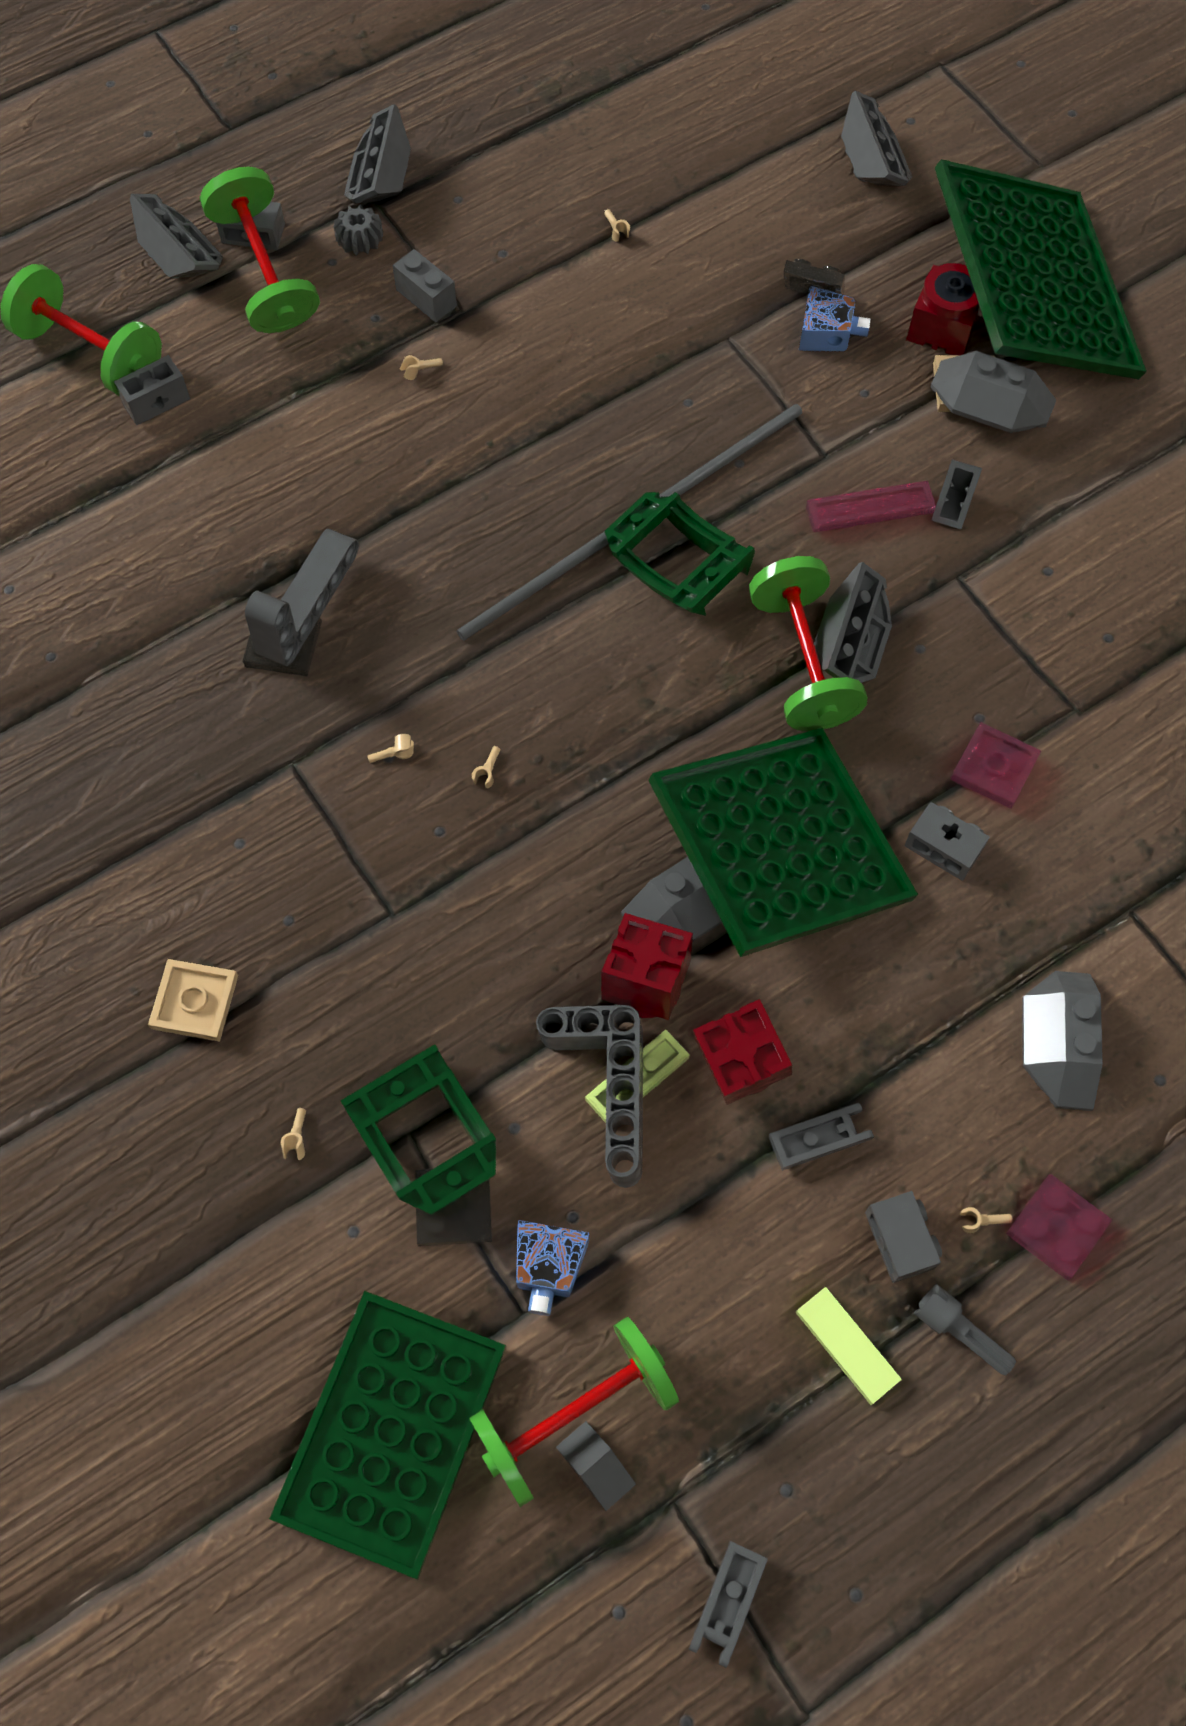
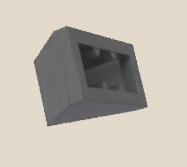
[932,459,982,529]
[556,1421,636,1511]

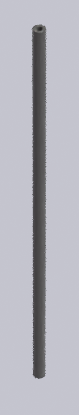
[457,404,802,641]

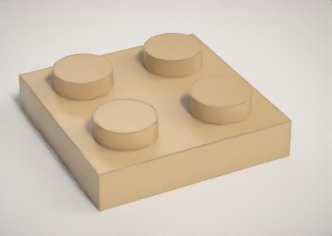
[148,959,238,1042]

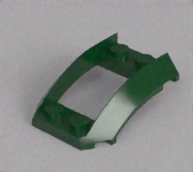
[604,492,755,616]
[341,1044,496,1215]

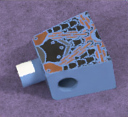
[799,286,871,351]
[516,1220,589,1316]

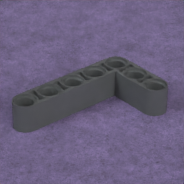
[245,528,359,666]
[536,1005,643,1188]

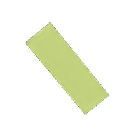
[585,1029,690,1123]
[796,1287,902,1405]

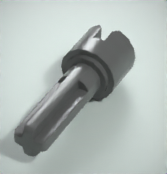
[914,1284,1016,1376]

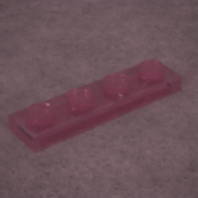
[806,481,936,533]

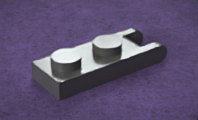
[769,1103,874,1171]
[688,1541,768,1668]

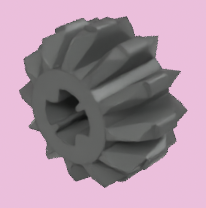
[334,204,383,256]

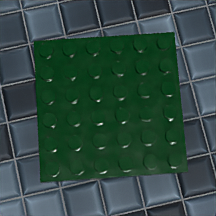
[648,728,918,957]

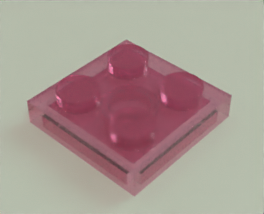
[950,722,1041,809]
[1006,1174,1112,1281]

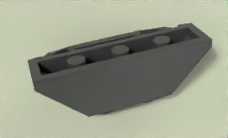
[841,90,912,186]
[344,104,411,203]
[130,194,223,279]
[931,351,1056,433]
[814,562,892,683]
[621,857,722,942]
[1022,971,1103,1111]

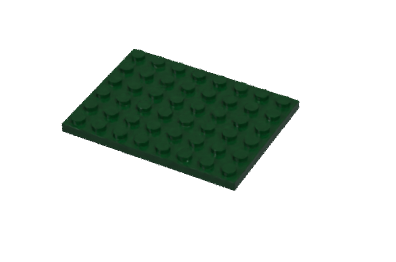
[935,159,1147,380]

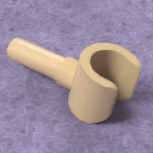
[604,209,630,242]
[400,355,443,380]
[368,734,414,763]
[472,746,500,788]
[281,1108,306,1160]
[960,1207,1012,1233]

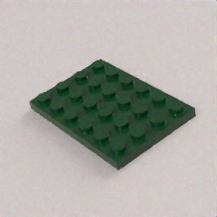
[269,1291,506,1580]

